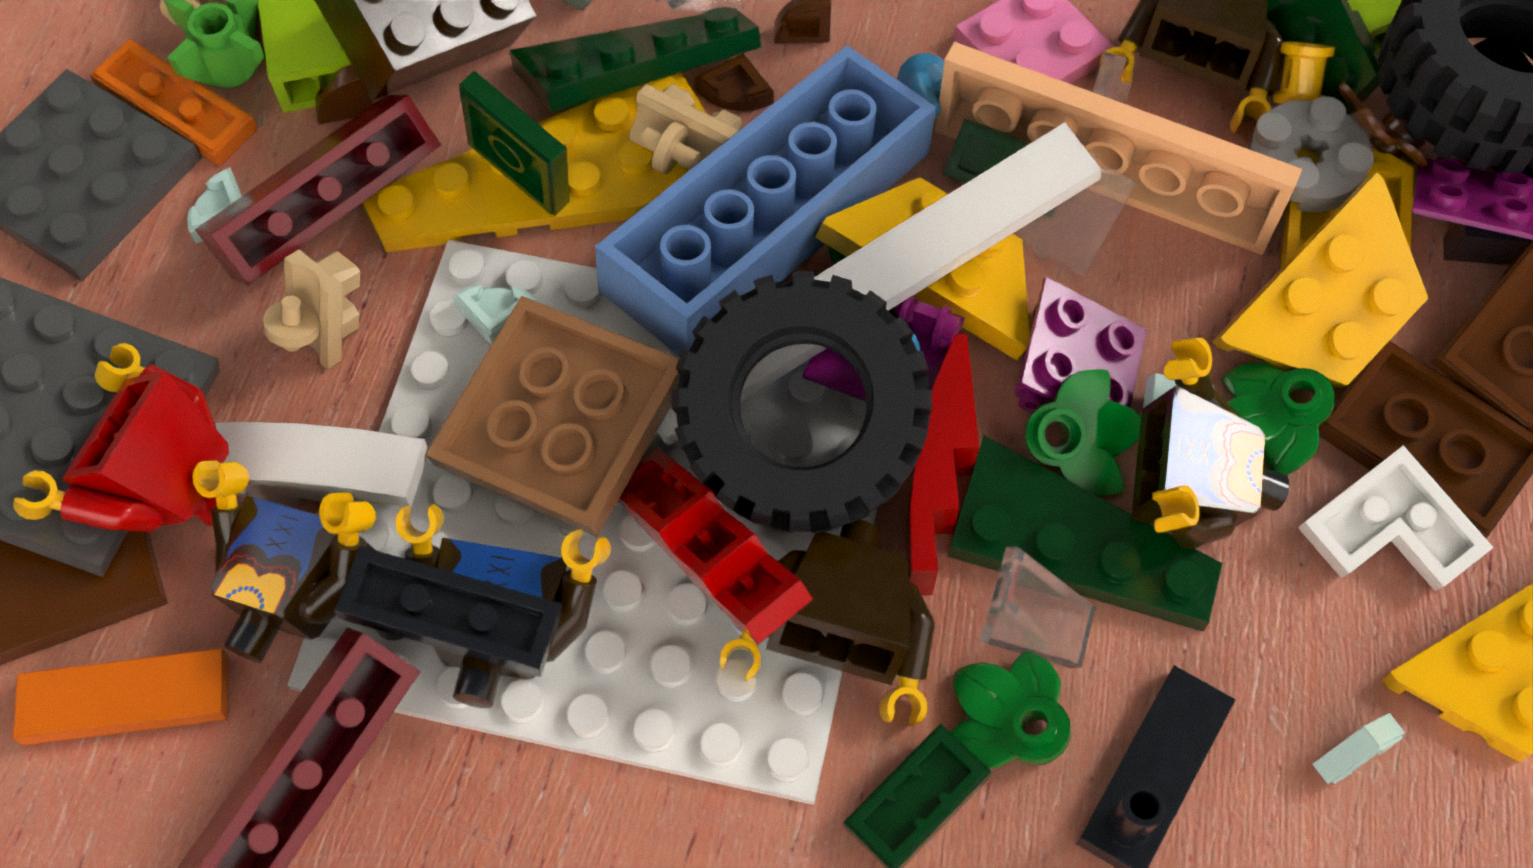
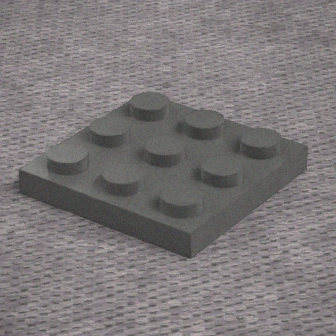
[0,69,202,281]

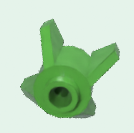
[163,0,265,88]

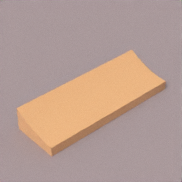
[935,42,1302,256]

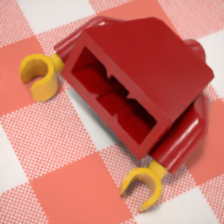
[13,343,229,532]

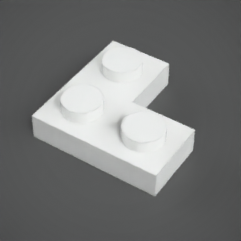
[1298,445,1494,591]

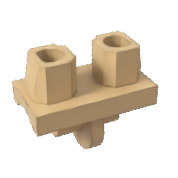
[629,84,743,174]
[263,250,360,370]

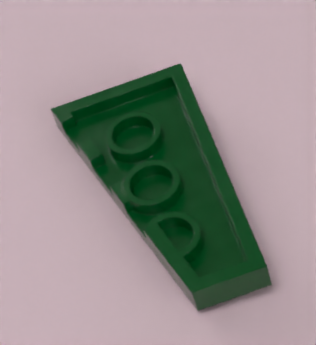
[1266,0,1381,116]
[509,7,761,112]
[948,435,1222,631]

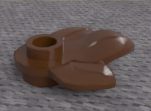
[1338,81,1429,167]

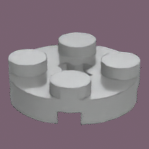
[1248,96,1374,212]

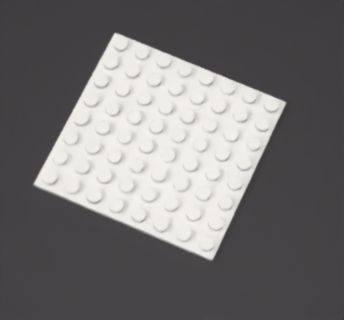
[287,240,878,805]

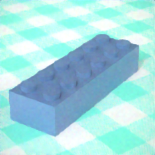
[595,45,937,356]

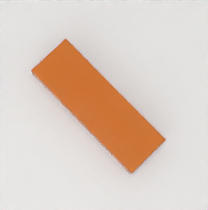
[90,38,259,167]
[13,648,229,746]

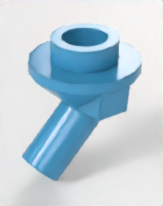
[897,53,944,117]

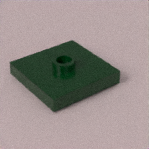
[459,70,569,216]

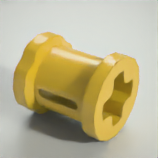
[1273,42,1335,104]

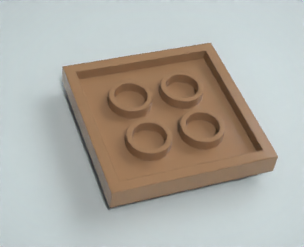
[425,296,680,537]

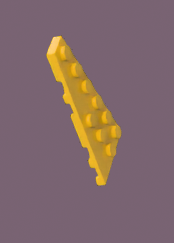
[362,72,707,252]

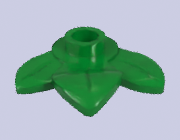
[1222,362,1335,475]
[1024,369,1141,496]
[950,650,1072,770]

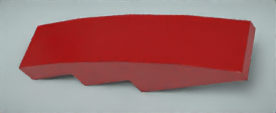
[906,334,979,595]
[618,447,813,645]

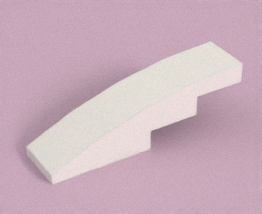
[215,422,429,507]

